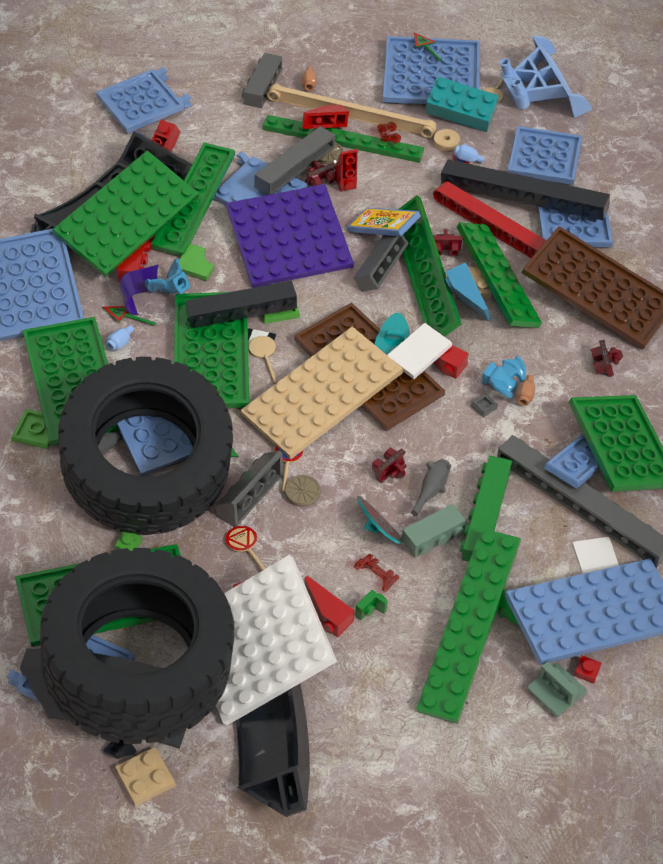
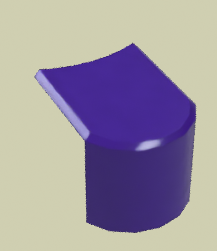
[119,264,159,315]

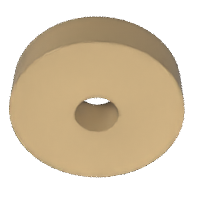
[433,129,460,152]

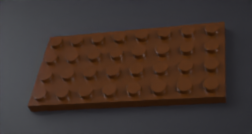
[521,226,663,349]
[294,302,445,431]

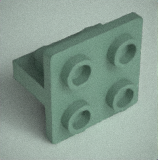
[527,661,587,717]

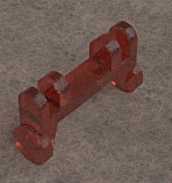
[377,122,401,143]
[354,553,399,592]

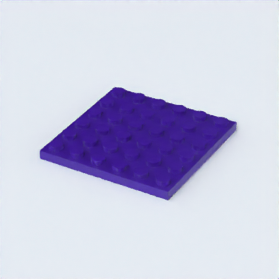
[226,184,354,288]

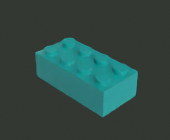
[426,76,499,132]

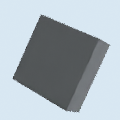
[471,393,498,418]

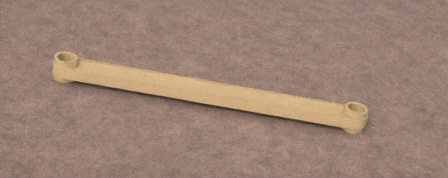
[267,84,437,138]

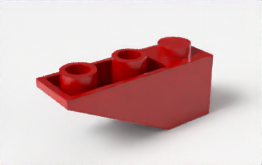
[152,120,181,150]
[335,149,358,192]

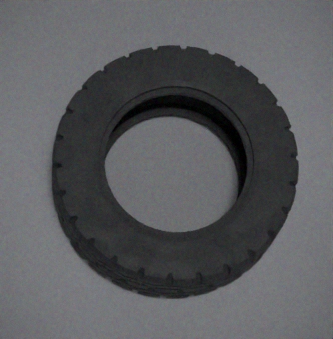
[58,357,233,535]
[40,548,235,744]

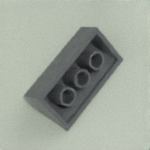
[216,451,283,527]

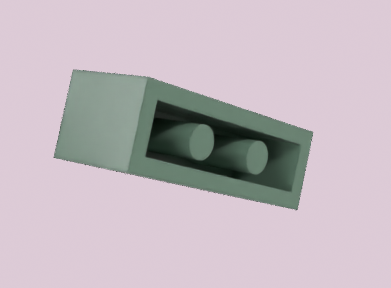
[402,504,466,557]

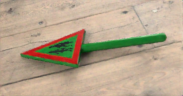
[414,32,442,61]
[102,306,156,326]

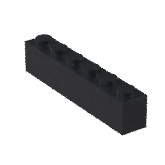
[185,281,297,328]

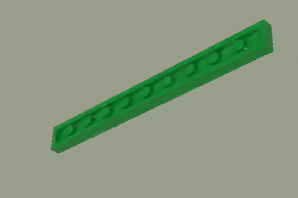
[263,115,424,163]

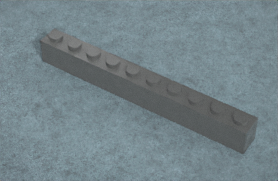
[497,435,663,568]

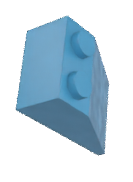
[445,262,492,321]

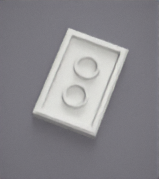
[387,323,452,379]

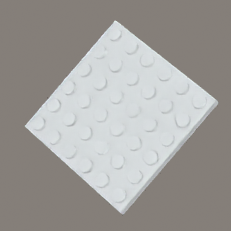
[216,555,337,725]

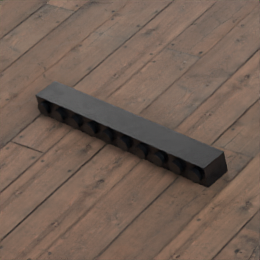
[441,159,610,220]

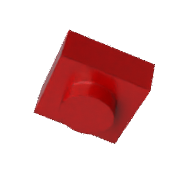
[574,655,602,684]

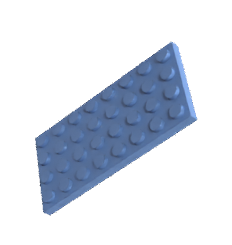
[505,558,663,665]

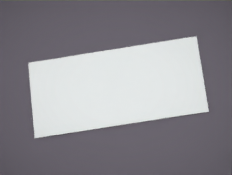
[573,537,619,574]

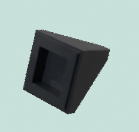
[103,739,137,759]

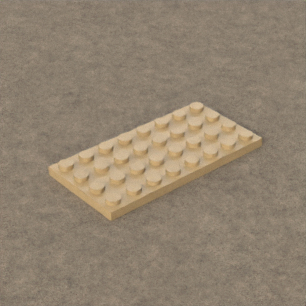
[240,327,403,459]

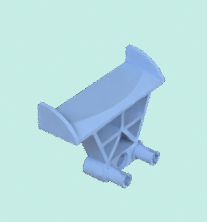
[500,36,592,118]

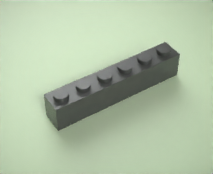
[254,126,336,195]

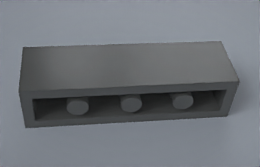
[242,53,283,108]
[353,235,409,291]

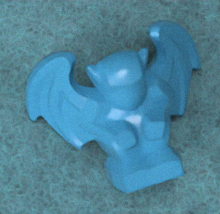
[144,258,190,294]
[482,355,526,399]

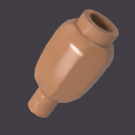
[301,66,317,91]
[516,375,535,406]

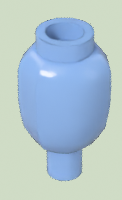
[454,144,484,163]
[105,325,134,351]

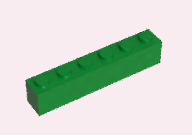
[459,455,512,562]

